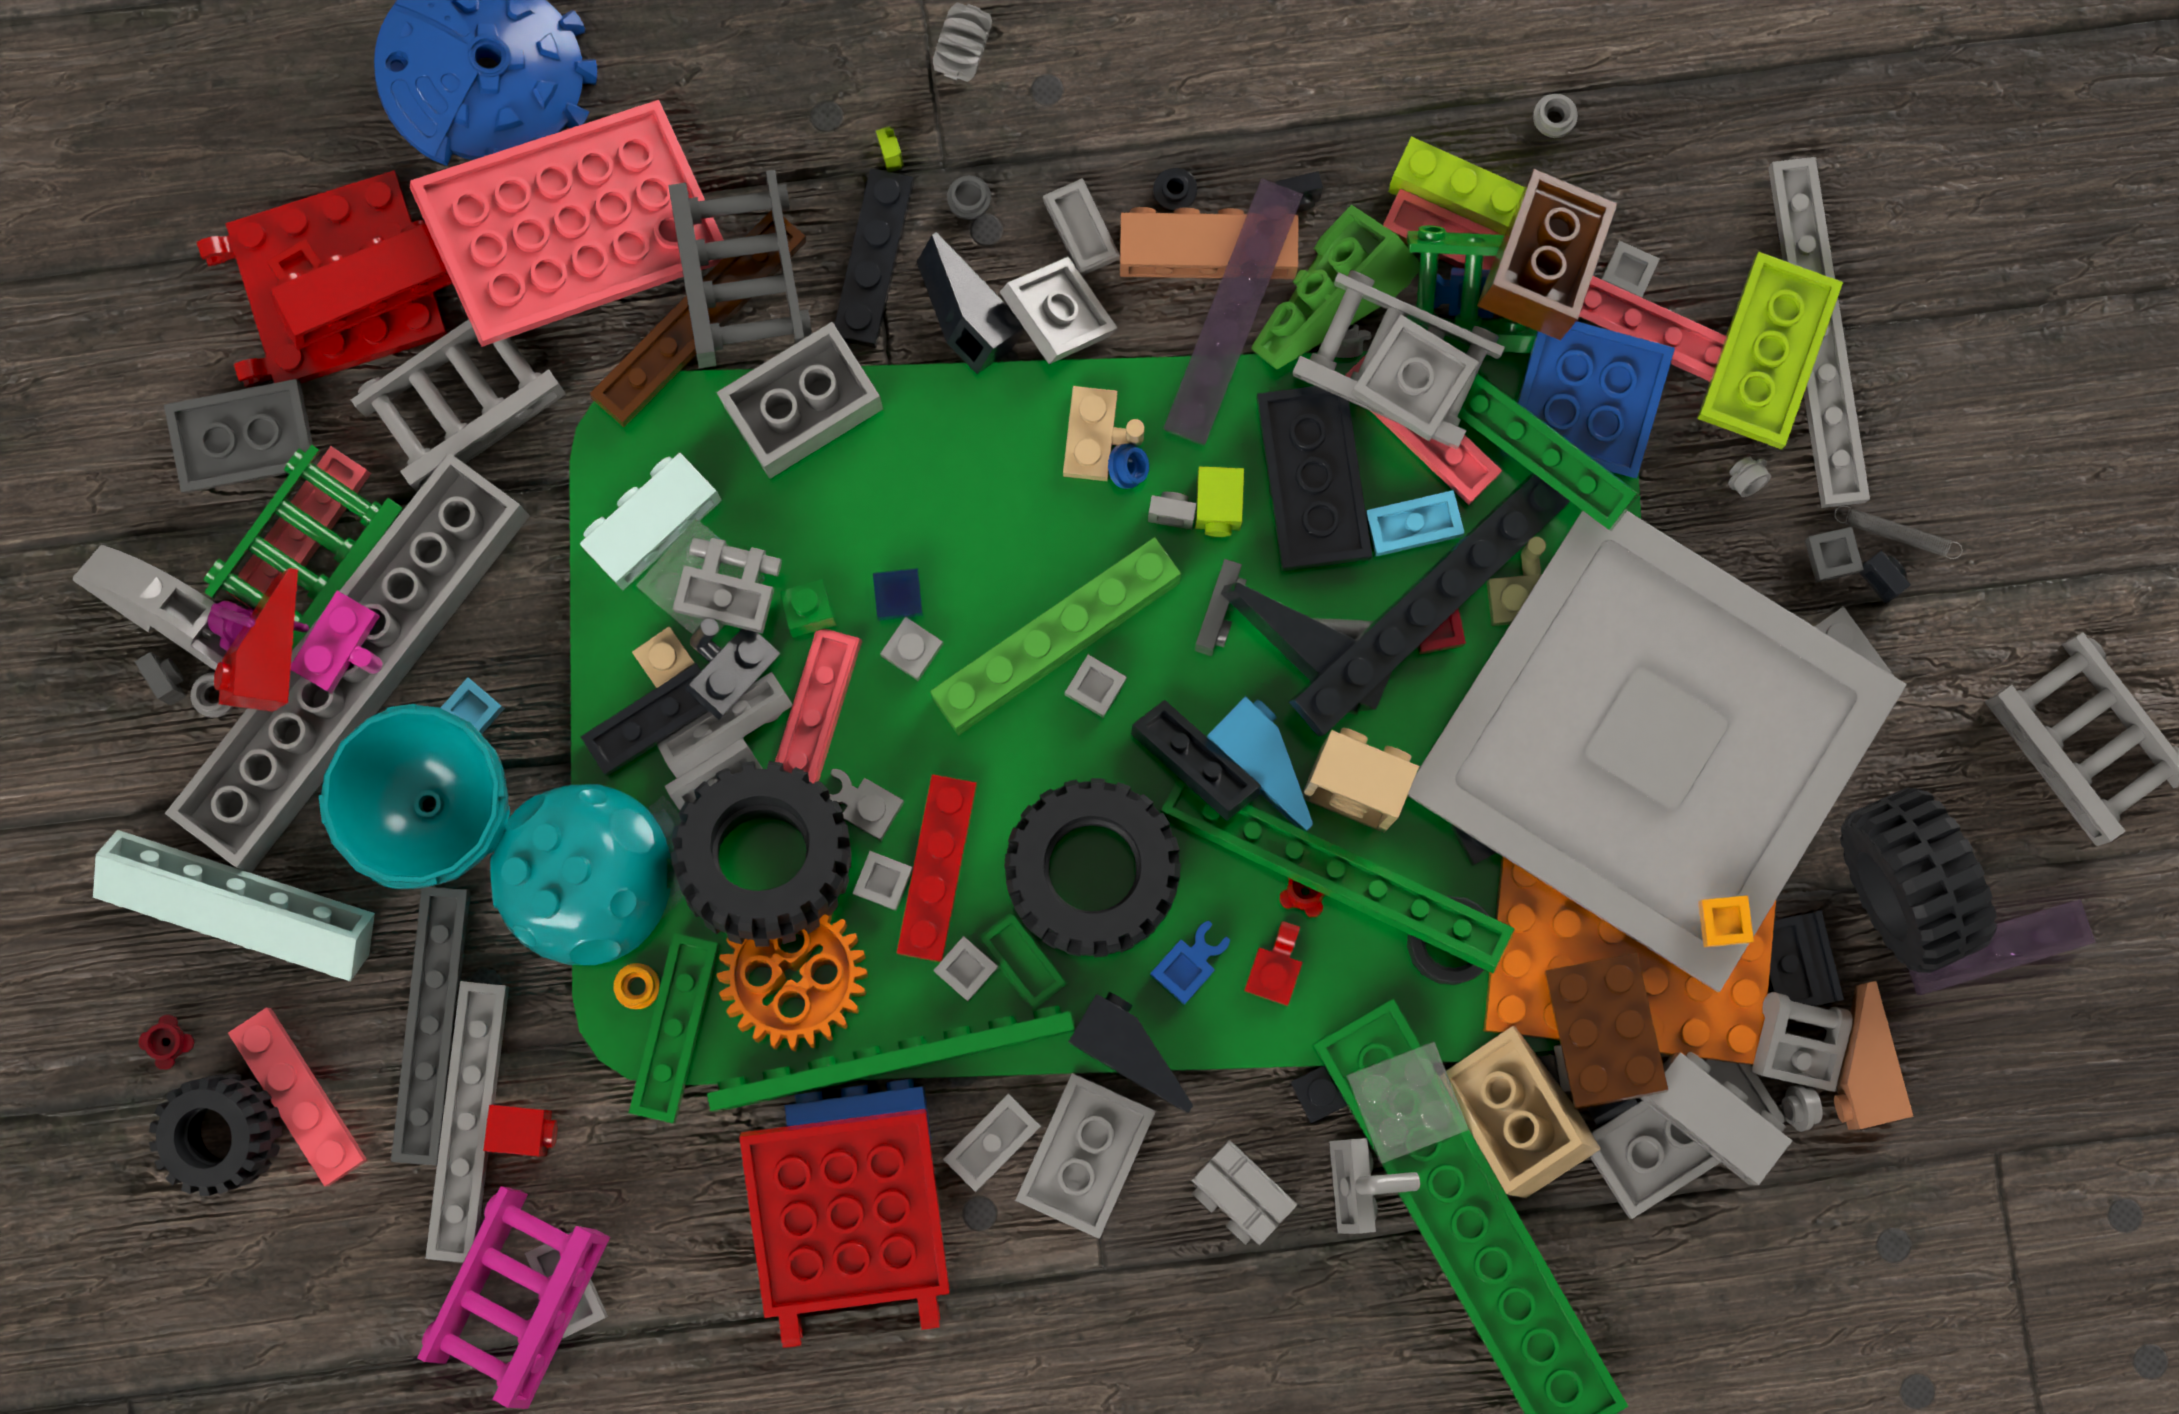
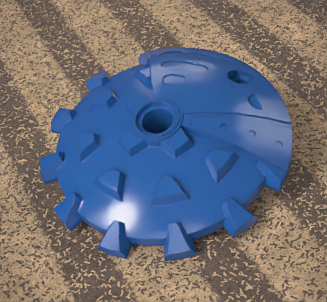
[374,0,597,166]

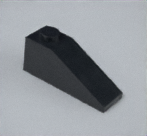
[1068,992,1193,1114]

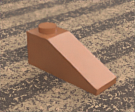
[1834,981,1914,1130]

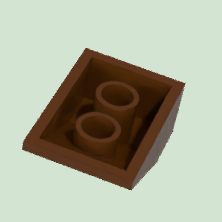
[1477,169,1617,341]

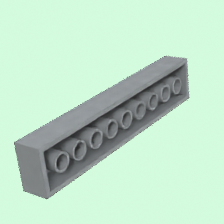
[165,453,530,873]

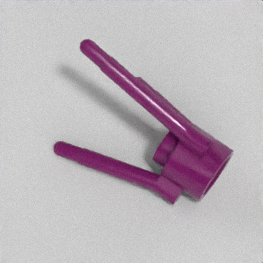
[207,601,309,651]

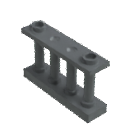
[668,169,812,368]

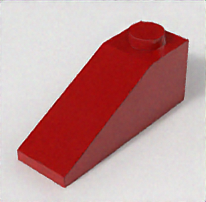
[214,568,298,712]

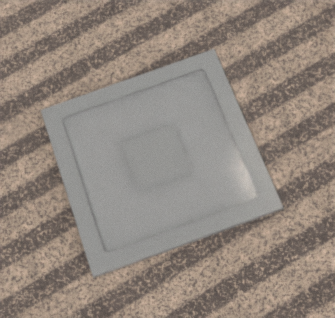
[1407,510,1907,992]

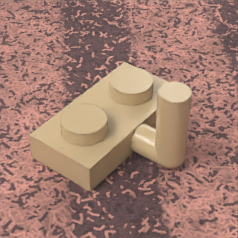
[1063,386,1144,481]

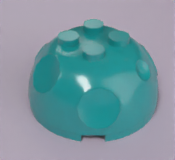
[490,784,671,965]

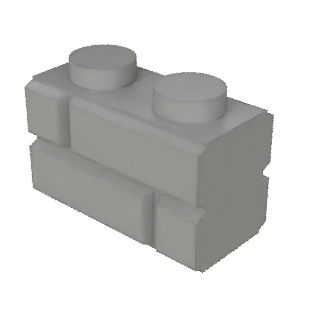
[1191,1140,1298,1245]

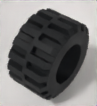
[149,1074,282,1196]

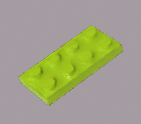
[1697,252,1843,450]

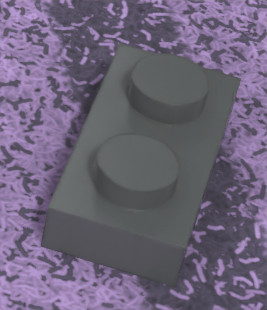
[1195,559,1247,657]

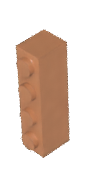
[1120,207,1298,279]

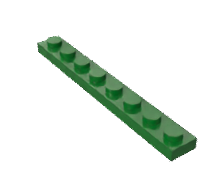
[1160,778,1515,974]
[707,1005,1075,1112]

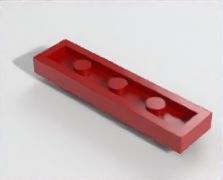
[897,774,977,962]

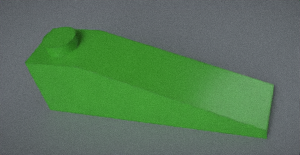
[1251,205,1420,369]

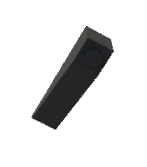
[1221,582,1393,715]

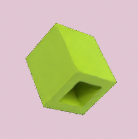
[1195,467,1244,537]

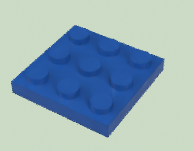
[1517,321,1675,479]

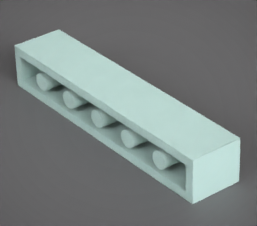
[93,830,375,982]

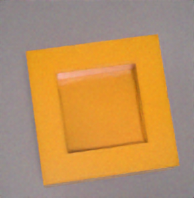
[1698,895,1754,948]

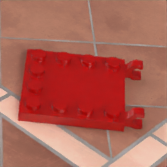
[197,170,448,388]
[739,1109,950,1348]

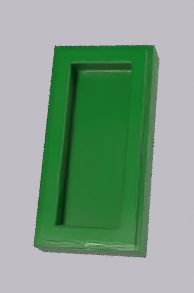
[977,911,1069,1011]

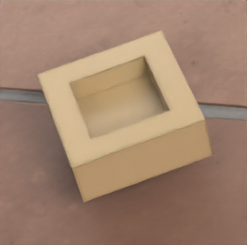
[632,627,695,688]

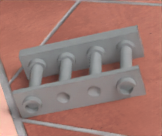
[1293,270,1505,450]
[351,319,566,492]
[1985,632,2179,846]

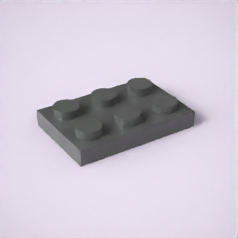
[164,379,317,493]

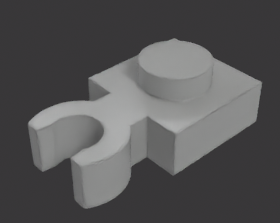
[830,769,905,841]

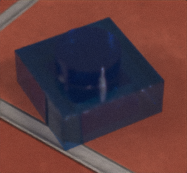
[873,568,923,621]

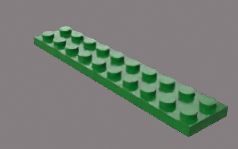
[1312,999,1629,1414]

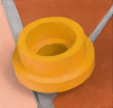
[614,963,660,1010]

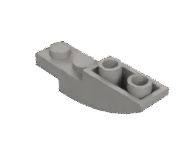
[73,545,227,670]

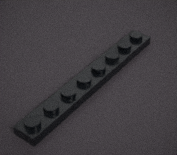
[1289,473,1570,737]

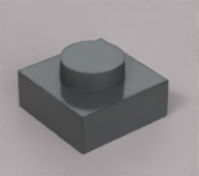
[1805,527,1864,583]
[134,652,186,705]

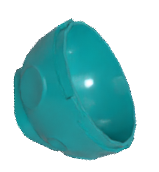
[319,704,510,889]

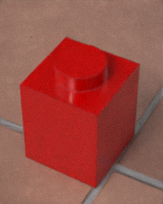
[483,1105,558,1157]

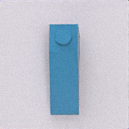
[1207,696,1313,831]

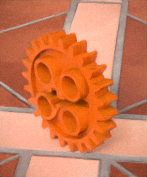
[717,914,868,1051]

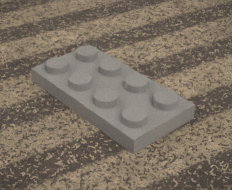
[1590,1060,1786,1219]

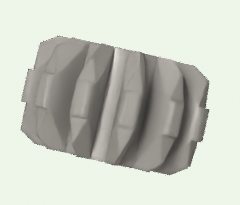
[933,2,992,82]

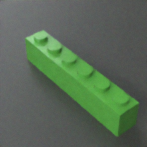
[930,537,1181,736]

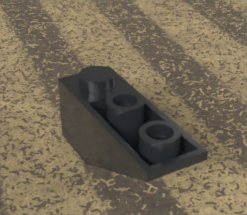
[916,232,1025,374]

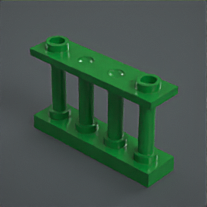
[1407,225,1537,353]
[203,444,403,651]

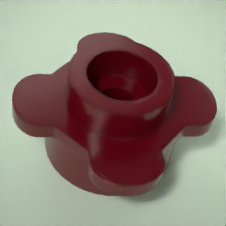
[138,1015,195,1070]

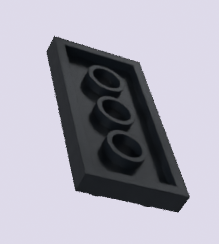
[1256,386,1372,571]

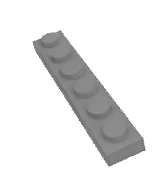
[425,981,509,1263]

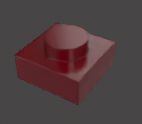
[1418,608,1466,655]

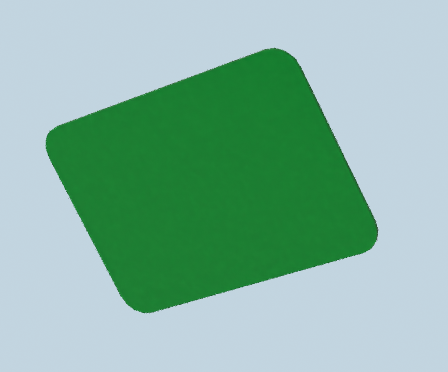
[569,350,1641,1085]

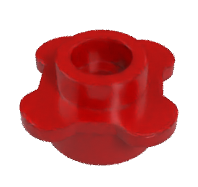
[1279,878,1324,917]

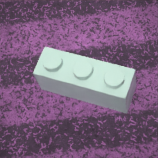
[579,453,722,591]

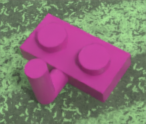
[291,591,383,694]

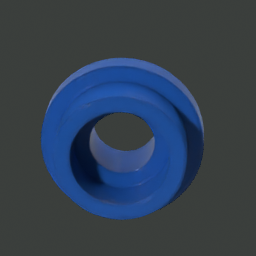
[1108,444,1149,489]

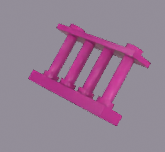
[417,1186,610,1409]

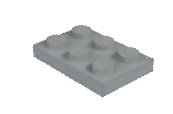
[1015,1073,1156,1239]

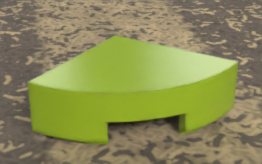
[875,126,904,172]

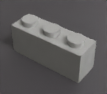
[1639,1052,1792,1185]

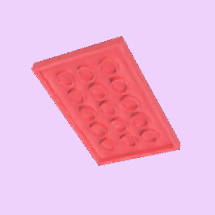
[410,100,723,347]

